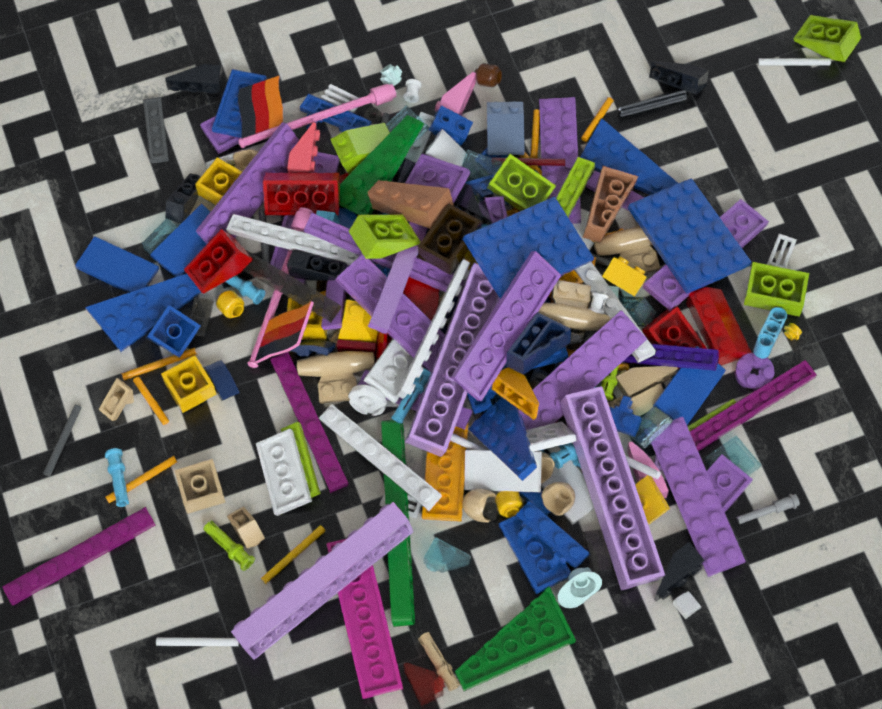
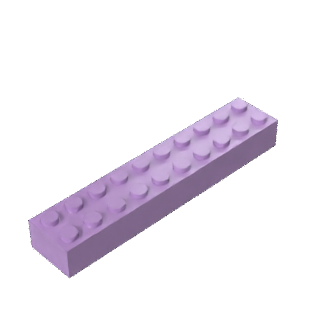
[405,263,500,457]
[560,386,665,590]
[231,502,414,660]

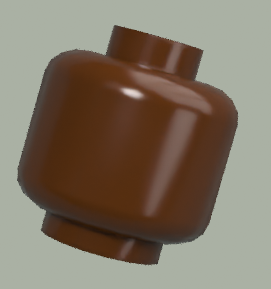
[474,63,502,88]

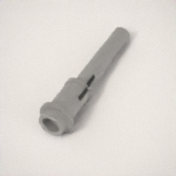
[736,494,800,524]

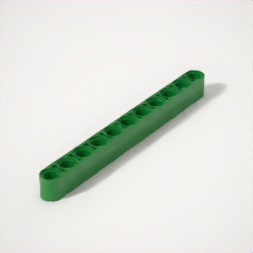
[381,419,415,627]

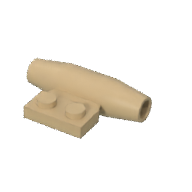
[594,226,661,274]
[538,280,610,331]
[297,351,375,404]

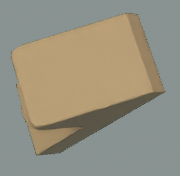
[99,378,134,421]

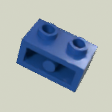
[428,105,473,146]

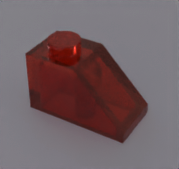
[403,663,446,706]

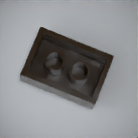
[418,204,482,275]

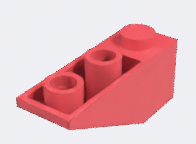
[287,122,320,173]

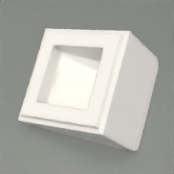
[672,591,701,619]

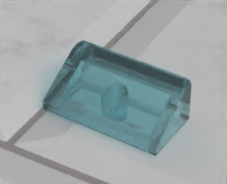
[142,218,177,254]

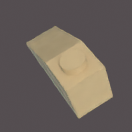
[616,366,678,398]

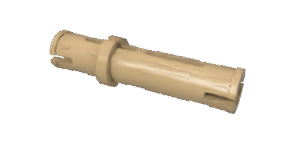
[418,632,460,691]

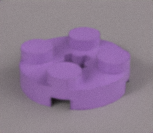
[735,353,775,391]

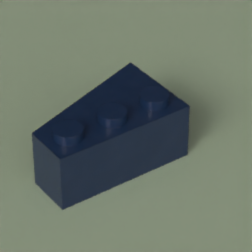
[507,312,571,375]

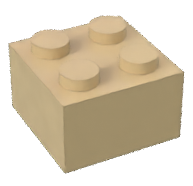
[174,459,226,514]

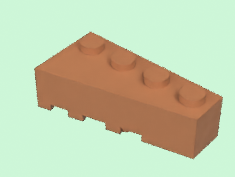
[582,166,638,243]
[367,180,454,229]

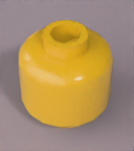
[216,290,245,318]
[495,491,523,518]

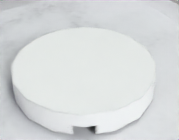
[348,385,387,416]

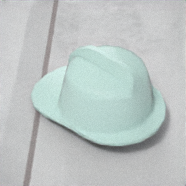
[558,567,602,608]

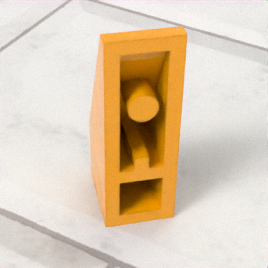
[492,367,539,420]

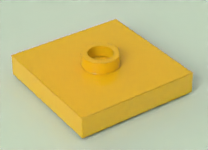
[635,475,670,525]

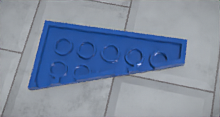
[580,119,678,195]
[85,274,202,352]
[468,397,537,481]

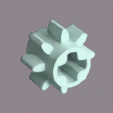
[380,64,402,86]

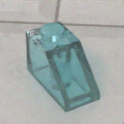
[618,296,656,327]
[424,537,471,573]

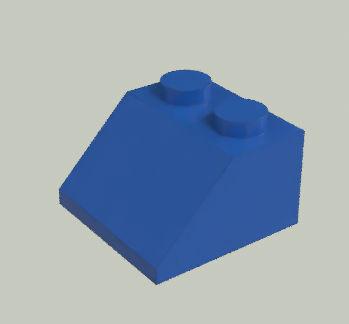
[146,305,201,358]

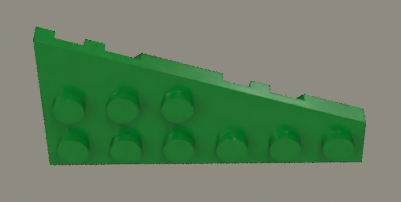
[339,115,424,215]
[455,586,576,692]

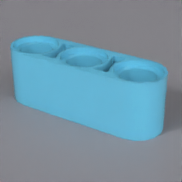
[753,307,787,359]

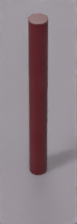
[492,158,566,166]

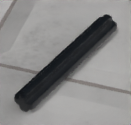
[618,90,687,117]

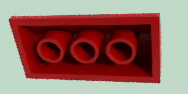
[263,173,340,215]
[686,287,752,366]

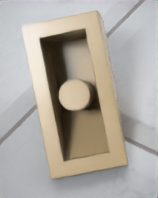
[227,506,265,549]

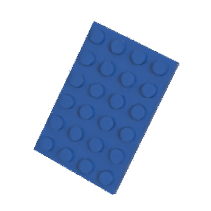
[628,178,751,294]
[463,197,594,299]

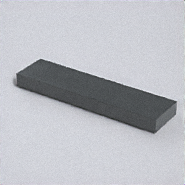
[143,97,169,164]

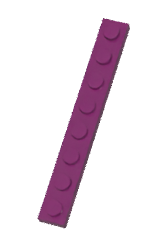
[270,352,348,493]
[690,360,817,451]
[2,507,156,606]

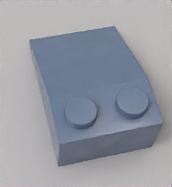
[487,101,525,155]

